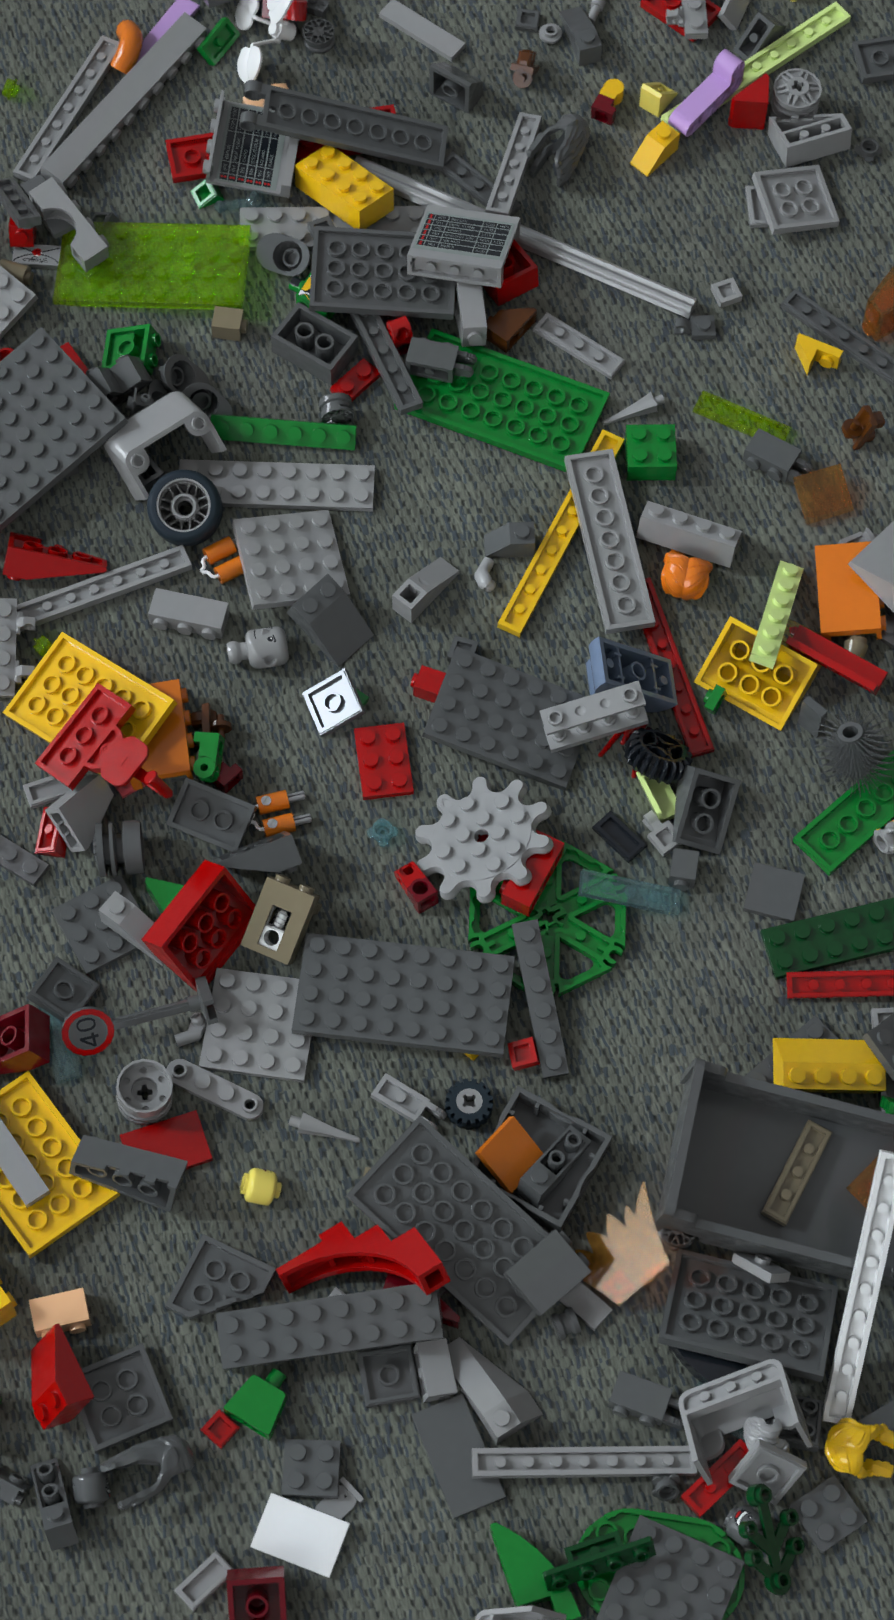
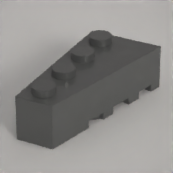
[69,1134,188,1212]

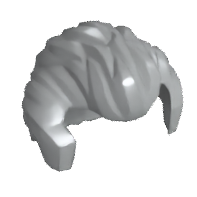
[743,1416,790,1453]

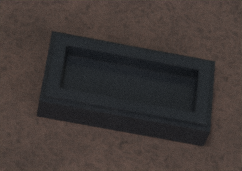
[592,811,647,863]

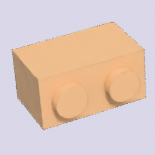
[29,1288,92,1338]

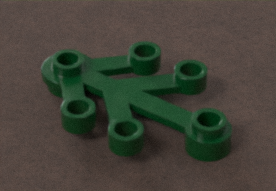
[738,1484,805,1595]

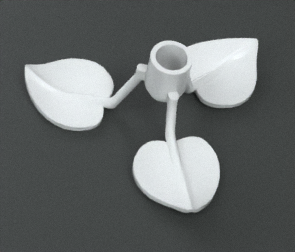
[235,0,296,83]

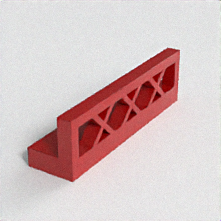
[785,625,888,696]

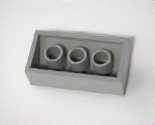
[636,501,744,568]

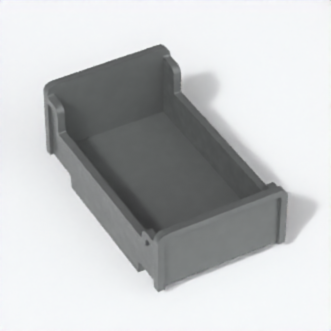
[650,1058,894,1287]

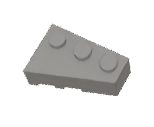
[768,113,852,168]

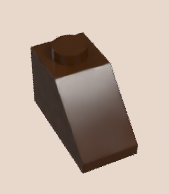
[486,307,537,353]

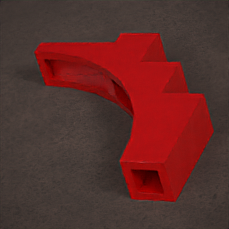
[275,1221,451,1296]

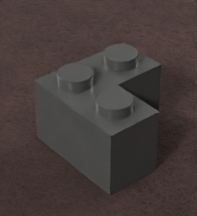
[86,355,153,407]

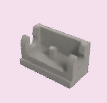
[412,1338,457,1403]

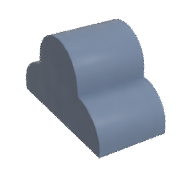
[586,636,678,712]

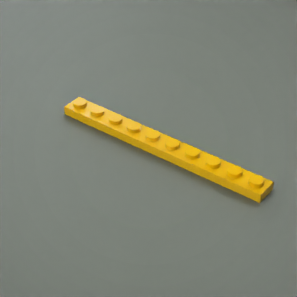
[497,429,625,638]

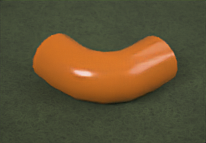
[110,20,143,74]

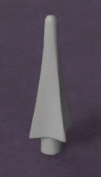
[602,392,665,425]
[288,1112,361,1143]

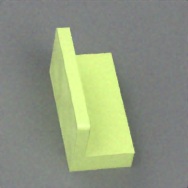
[636,771,676,823]

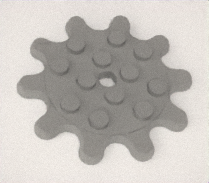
[415,777,554,904]

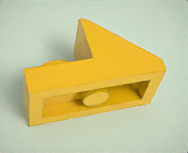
[795,333,843,375]

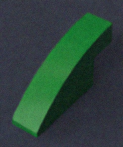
[490,1522,581,1620]

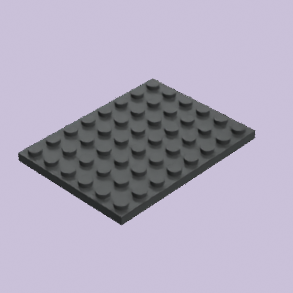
[0,327,128,532]

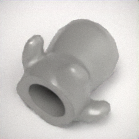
[873,820,894,854]

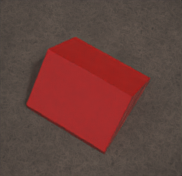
[728,73,769,130]

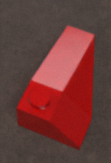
[2,532,107,581]

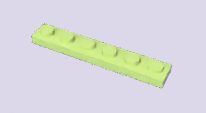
[749,560,804,669]

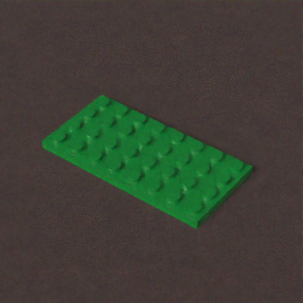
[394,328,610,472]

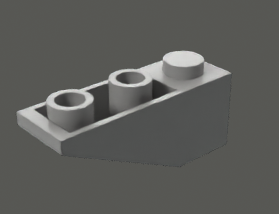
[392,557,459,623]

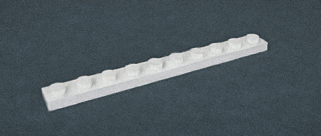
[822,1149,894,1424]

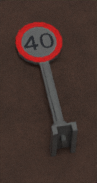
[61,976,218,1056]

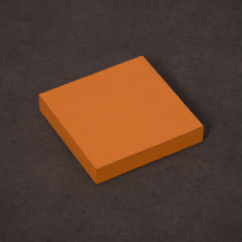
[475,1116,544,1193]

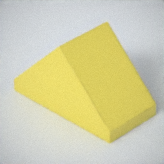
[639,82,678,117]

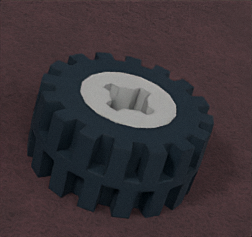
[445,1078,493,1130]

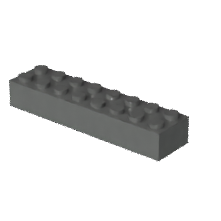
[216,1284,445,1370]

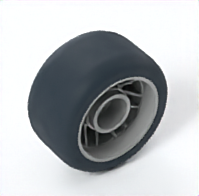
[147,469,223,546]

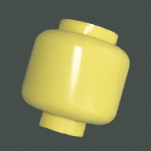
[240,1168,282,1206]

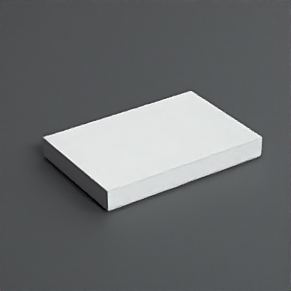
[250,1493,350,1578]

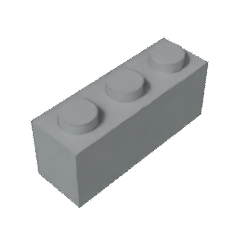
[148,588,230,640]

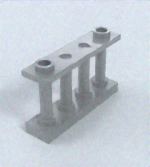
[539,680,649,753]

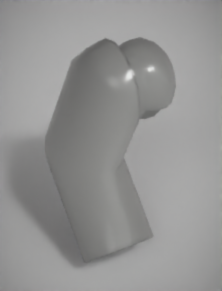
[174,1012,207,1047]

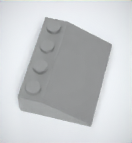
[848,521,894,612]

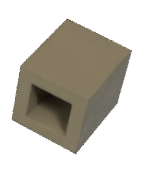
[211,306,248,341]

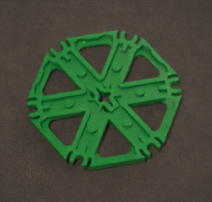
[468,839,626,997]

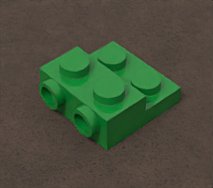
[101,324,161,375]

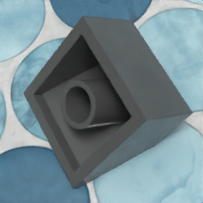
[429,62,483,114]

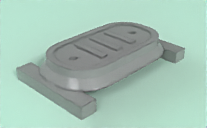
[314,1477,364,1520]

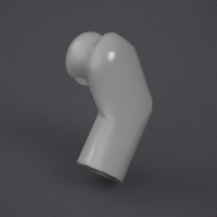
[474,557,496,592]

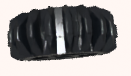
[624,727,692,785]

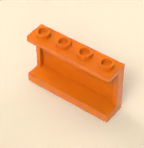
[815,541,886,641]
[130,679,196,790]

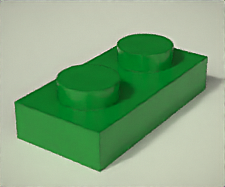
[196,17,241,66]

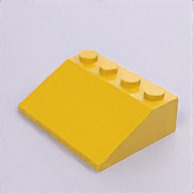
[694,616,822,731]

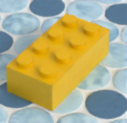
[294,145,394,229]

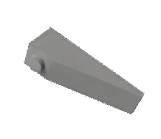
[448,1337,543,1445]

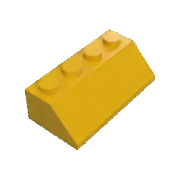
[773,1038,886,1093]

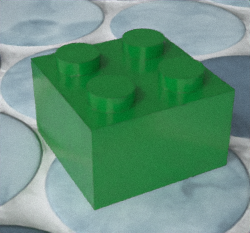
[625,424,677,481]

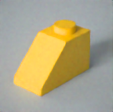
[630,120,680,177]

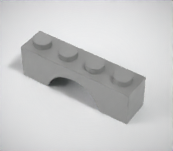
[29,177,110,272]

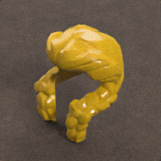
[825,1417,894,1479]

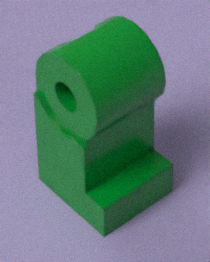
[193,731,225,783]

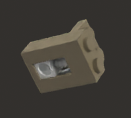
[240,874,322,965]

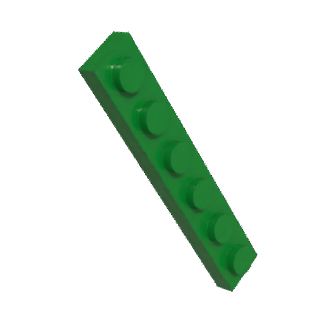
[211,414,357,450]

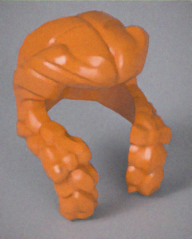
[661,549,713,600]

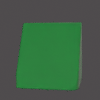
[191,179,225,209]

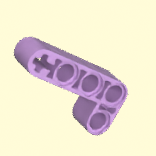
[668,49,745,137]

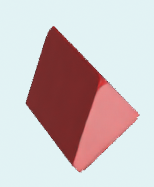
[34,806,67,858]

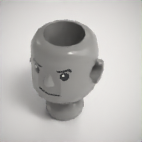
[226,626,289,669]

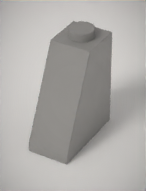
[454,281,487,347]
[45,774,114,852]

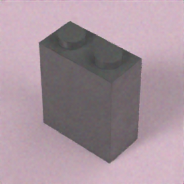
[503,1229,591,1316]

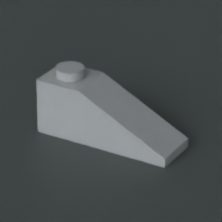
[99,891,164,966]

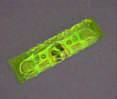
[693,390,791,441]

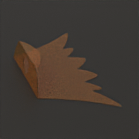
[575,1182,673,1306]

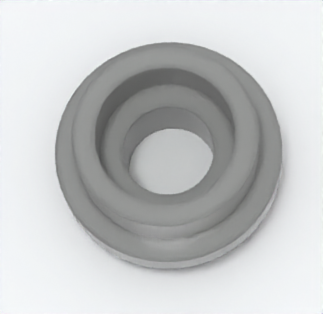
[539,23,562,44]

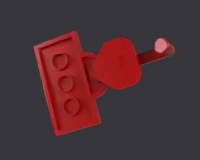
[35,683,173,799]

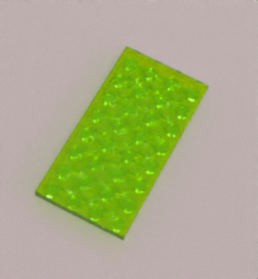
[53,222,252,310]

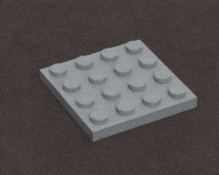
[232,510,350,610]
[199,968,312,1083]

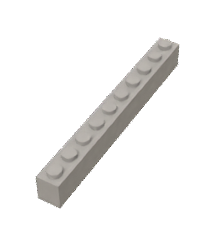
[40,12,206,189]

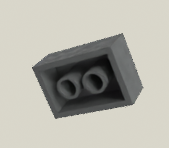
[271,302,358,386]

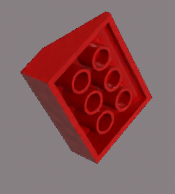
[141,860,256,992]

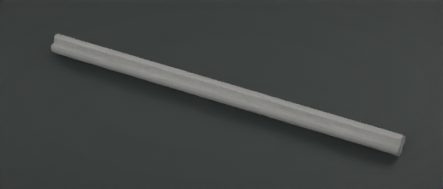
[355,156,697,319]

